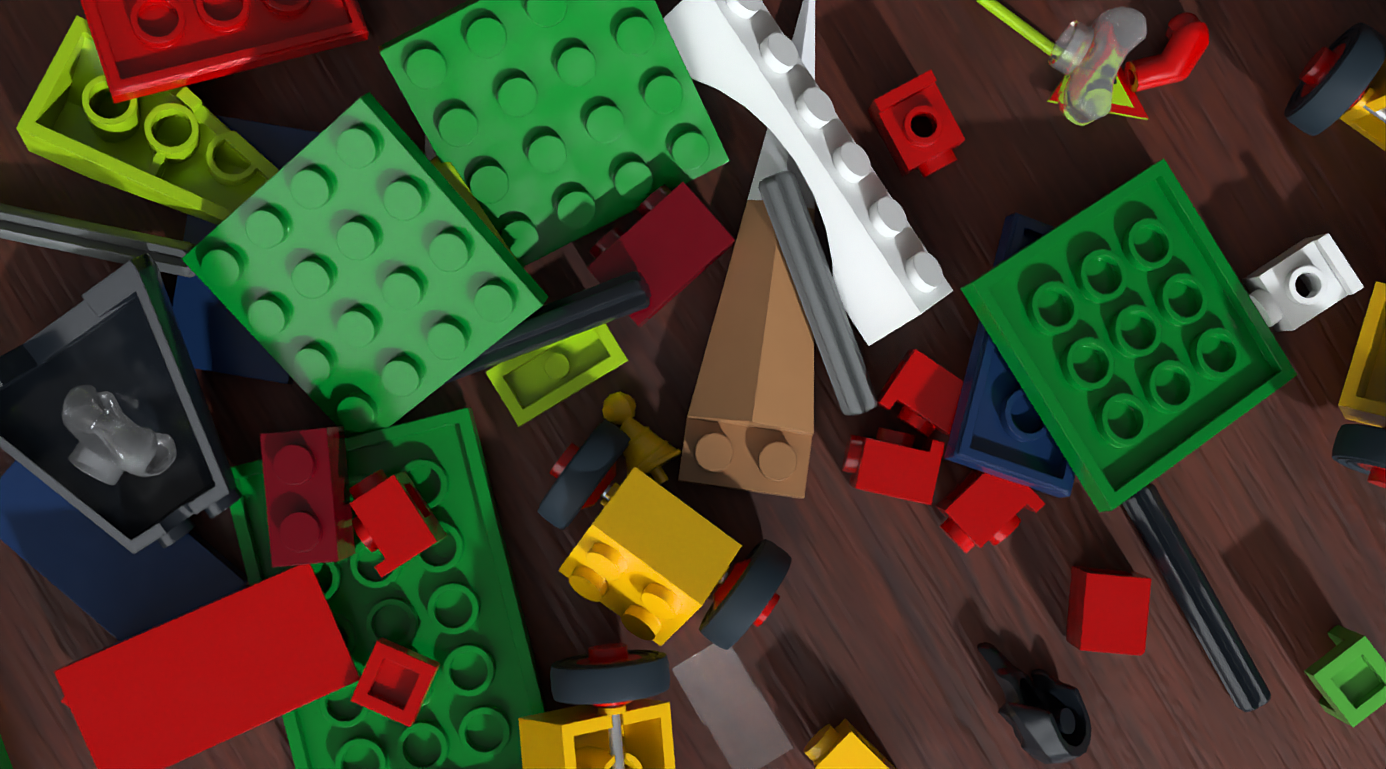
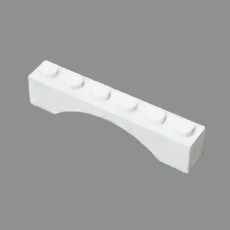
[663,0,953,346]

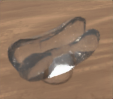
[1048,6,1147,126]
[61,384,177,485]

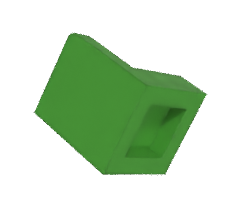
[1304,625,1386,727]

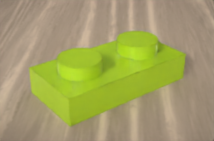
[486,324,629,427]

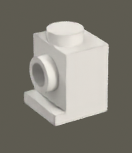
[1242,233,1364,332]

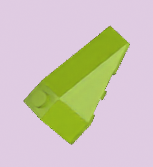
[16,15,279,225]

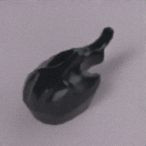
[977,642,1092,764]

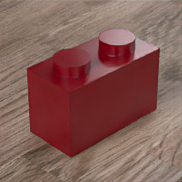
[586,182,735,328]
[260,426,355,567]

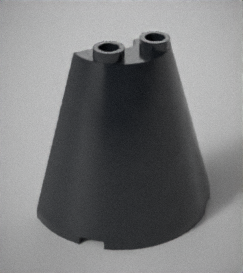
[0,253,243,554]

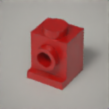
[867,69,966,178]
[877,349,964,438]
[842,427,945,505]
[349,469,447,578]
[936,469,1046,554]

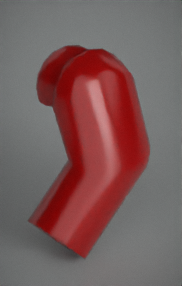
[1124,12,1209,93]

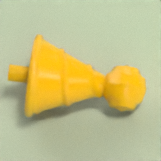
[602,391,681,485]

